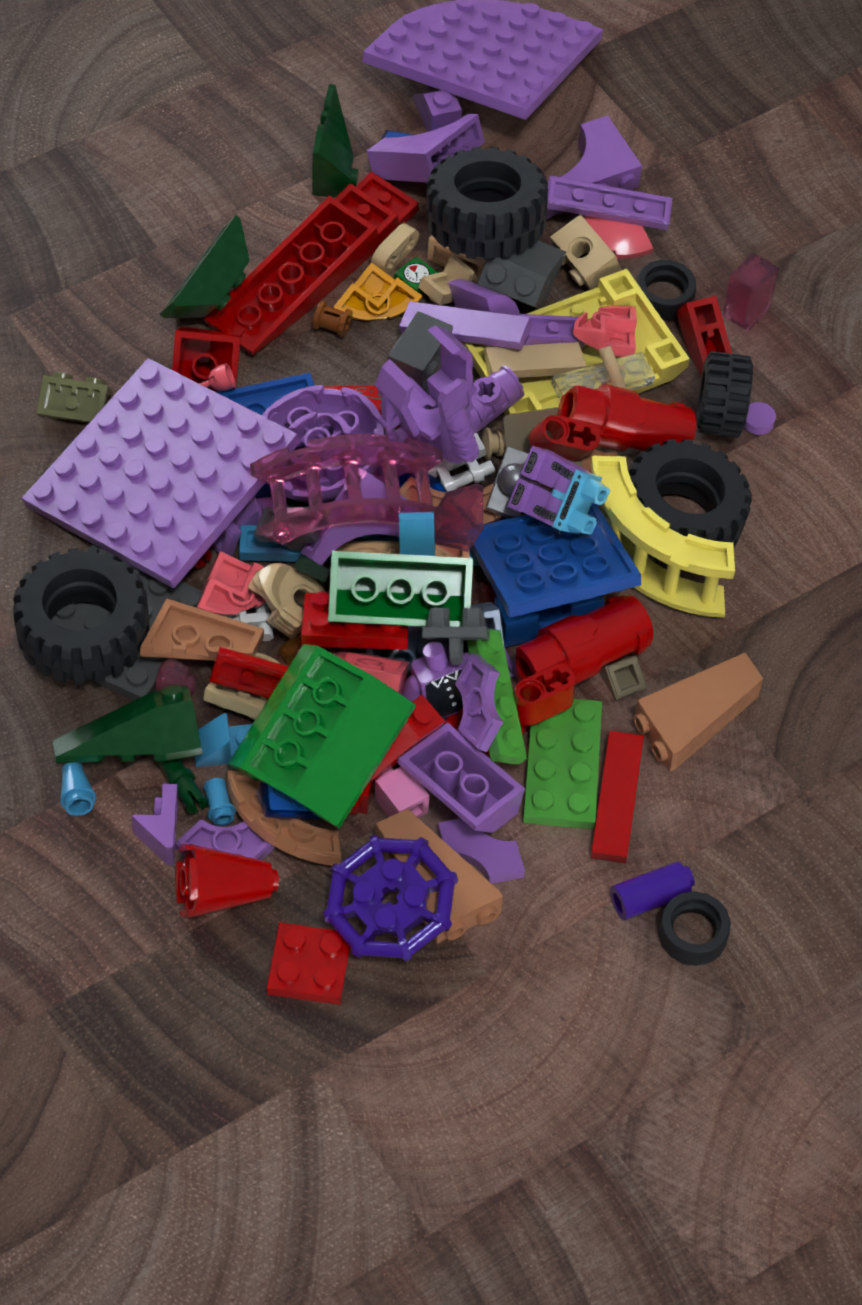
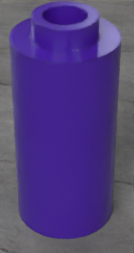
[610,861,695,920]

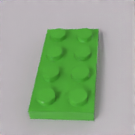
[523,699,602,829]

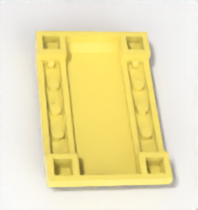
[459,269,690,415]

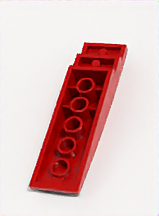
[204,171,419,356]

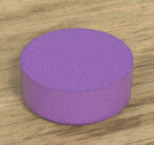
[745,402,776,435]

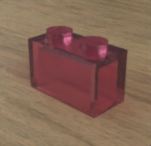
[723,252,779,332]

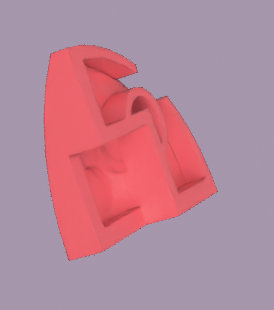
[583,216,653,259]
[573,306,637,360]
[197,551,266,616]

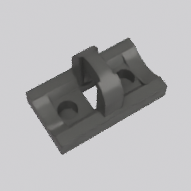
[422,608,490,665]

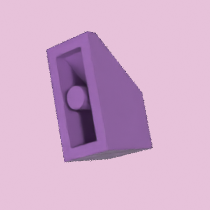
[413,89,462,132]

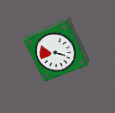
[394,256,438,294]

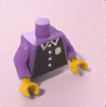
[402,642,470,719]

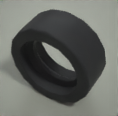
[637,260,696,321]
[659,891,731,966]

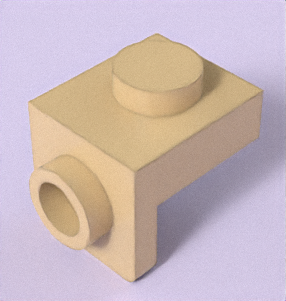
[418,256,474,305]

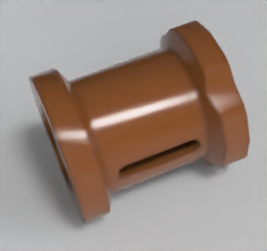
[312,301,353,338]

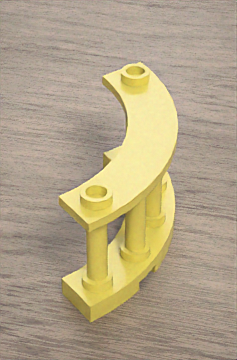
[591,456,735,618]

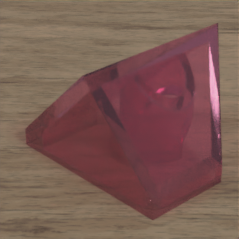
[434,483,484,552]

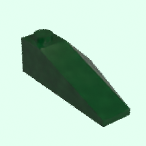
[312,84,359,198]
[52,685,202,763]

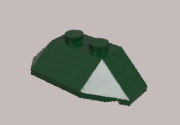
[160,215,250,318]

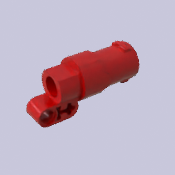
[529,383,696,461]
[514,594,654,725]

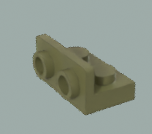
[36,372,112,424]

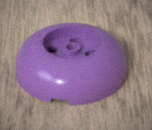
[262,385,385,503]

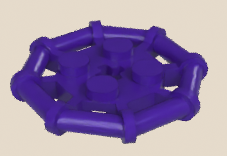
[323,834,458,961]

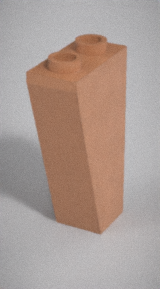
[633,653,763,772]
[375,809,503,943]

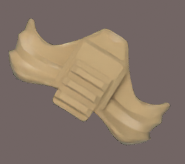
[248,563,327,639]

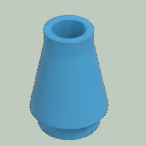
[60,762,96,816]

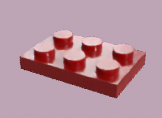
[301,592,408,650]

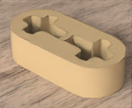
[371,223,419,274]

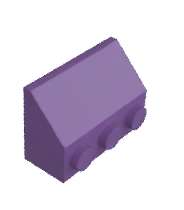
[397,723,525,833]

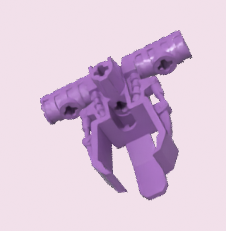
[373,325,525,492]

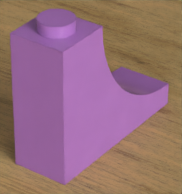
[367,114,485,182]
[300,467,425,566]

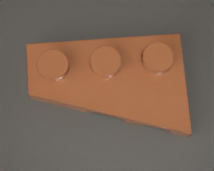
[140,598,264,661]

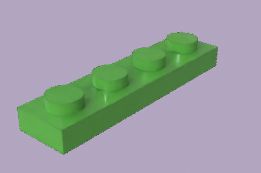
[467,629,527,765]

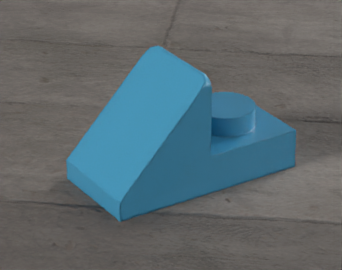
[399,512,436,556]
[195,713,252,767]

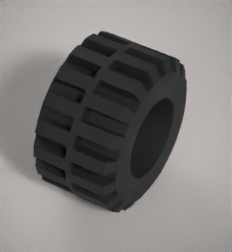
[696,351,753,438]

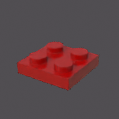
[267,922,350,1005]

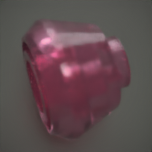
[156,658,197,696]

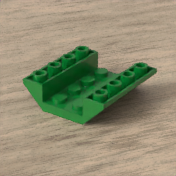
[228,644,416,829]

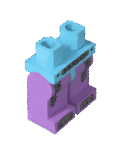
[507,446,610,535]

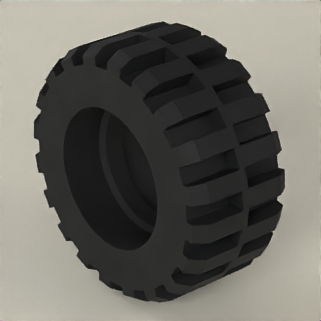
[426,147,549,260]
[628,439,752,566]
[13,548,150,684]

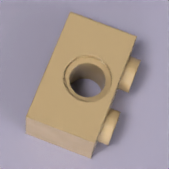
[550,214,622,290]

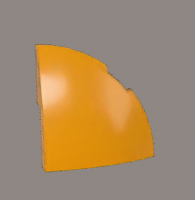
[333,262,423,322]

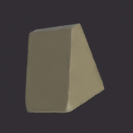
[600,656,647,700]

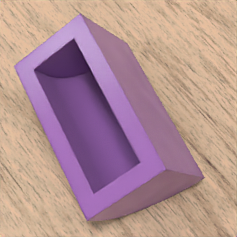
[448,279,520,316]

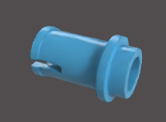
[203,778,236,826]

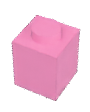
[375,766,430,818]

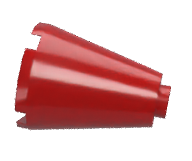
[175,844,279,918]

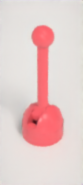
[199,363,236,392]

